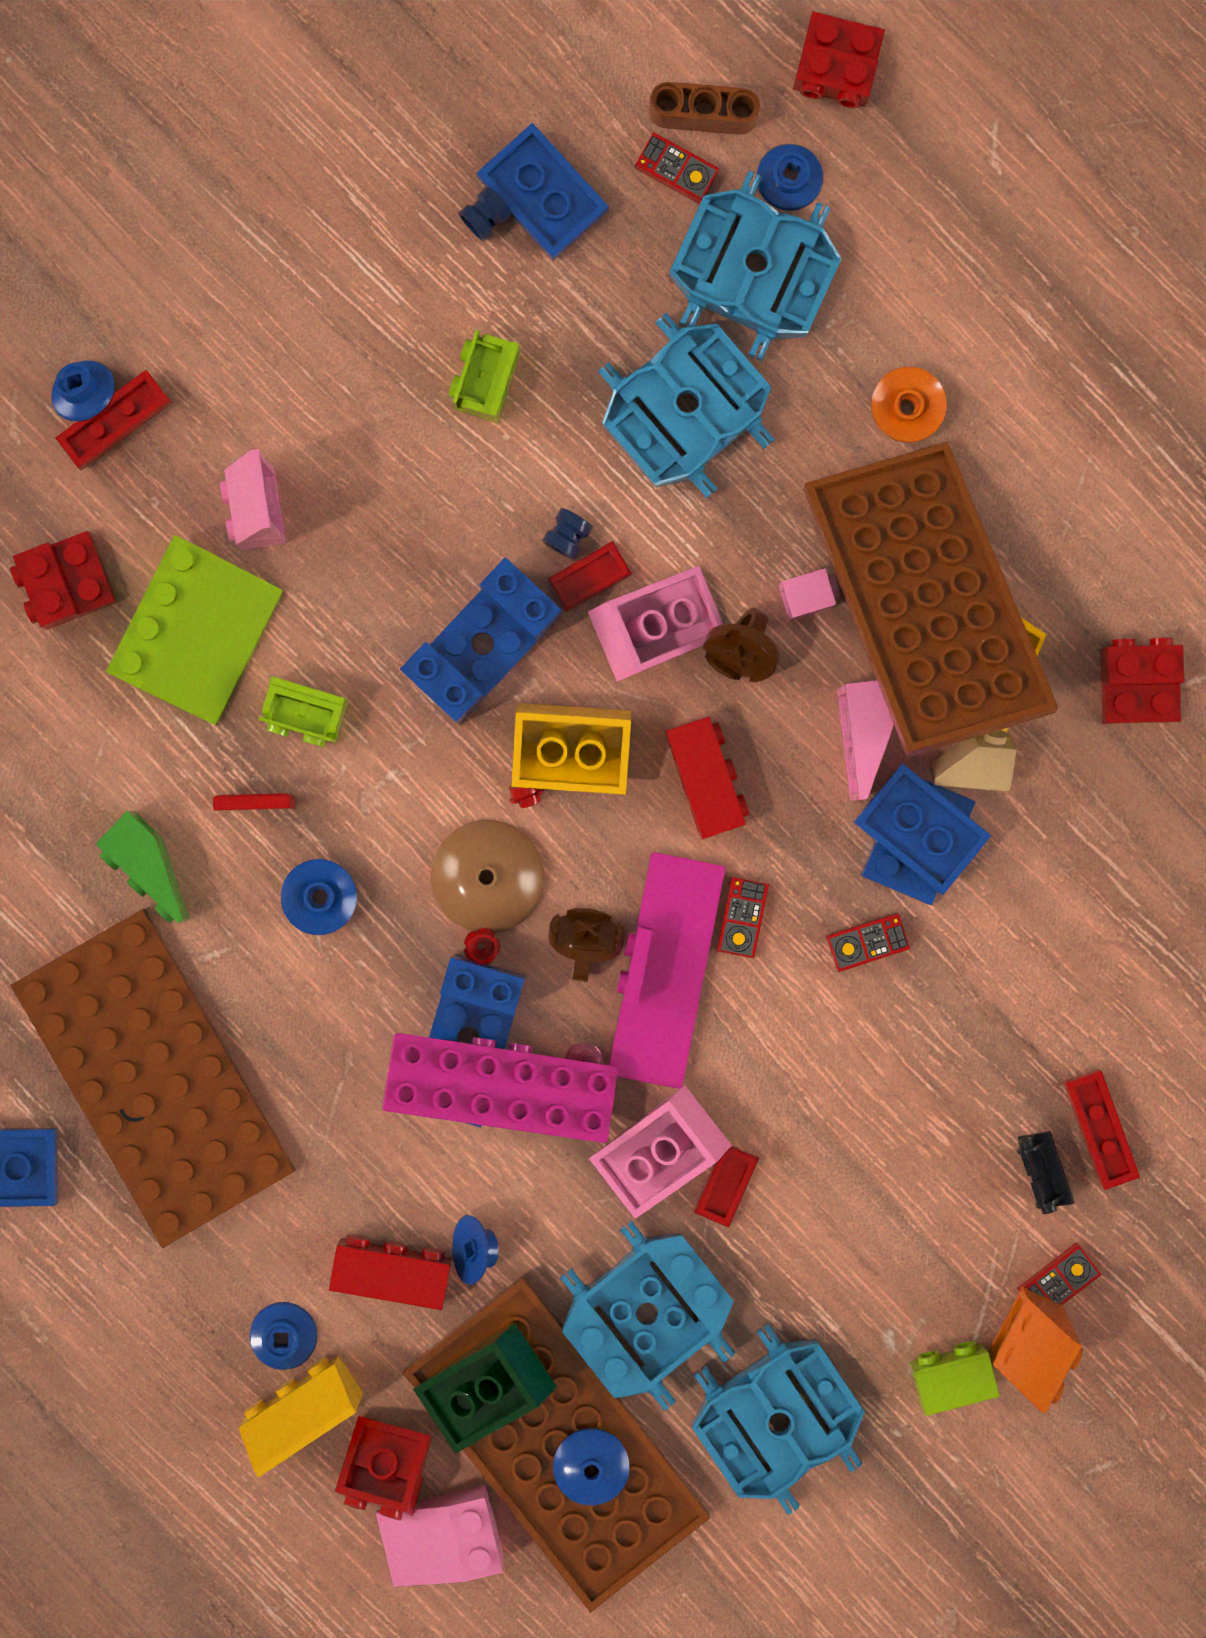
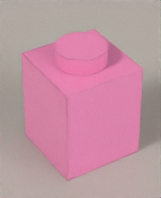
[778,568,840,622]

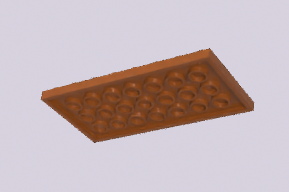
[804,442,1058,758]
[10,909,296,1248]
[403,1276,710,1613]

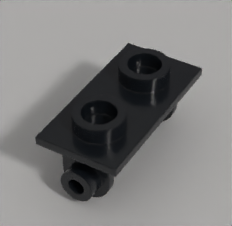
[1017,1131,1075,1214]

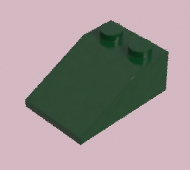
[413,1322,557,1454]

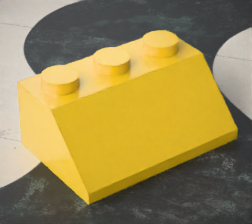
[511,703,631,795]
[238,1355,364,1478]

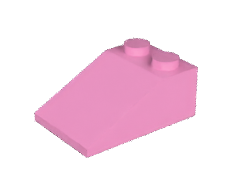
[220,449,286,550]
[588,566,723,682]
[837,680,894,801]
[589,1085,732,1219]
[376,1484,504,1587]

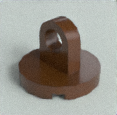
[703,607,779,682]
[548,908,625,982]

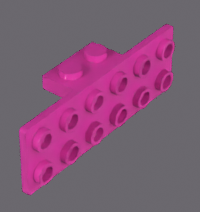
[609,852,725,1089]
[382,1033,618,1143]

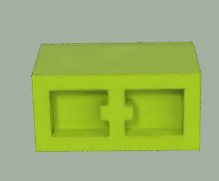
[449,330,520,424]
[258,676,349,748]
[909,1341,1000,1416]

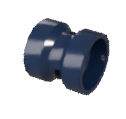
[458,187,512,242]
[542,508,593,560]

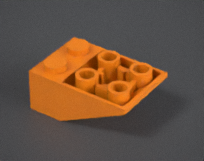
[988,1286,1083,1414]

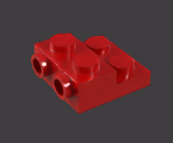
[793,11,885,108]
[10,531,118,630]
[1100,638,1185,724]
[335,1416,432,1521]

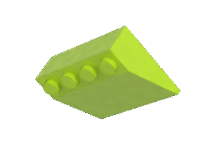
[106,535,284,726]

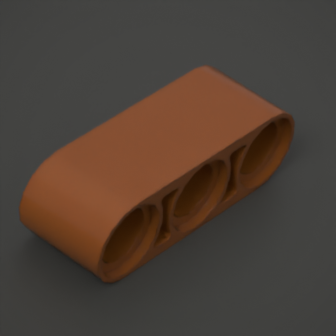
[649,82,760,135]

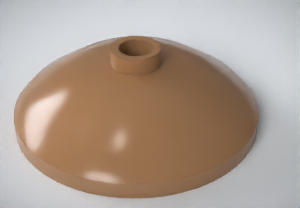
[431,820,544,933]

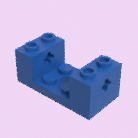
[400,557,562,725]
[429,954,526,1128]

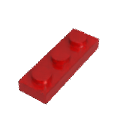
[55,370,172,471]
[1063,1069,1140,1190]

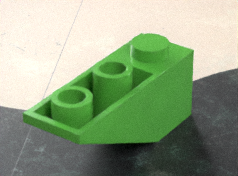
[96,811,189,923]

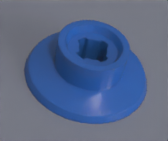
[756,144,823,211]
[51,361,115,421]
[452,1215,498,1285]
[249,1302,317,1370]

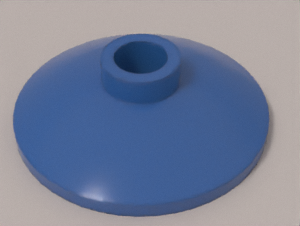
[281,859,357,935]
[553,1428,629,1505]

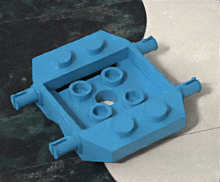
[669,171,842,361]
[598,313,775,499]
[560,1220,735,1411]
[691,1323,865,1515]

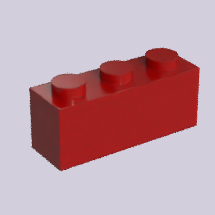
[665,716,750,839]
[329,1235,452,1310]

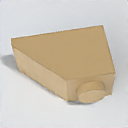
[930,730,1017,791]

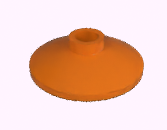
[871,367,947,443]

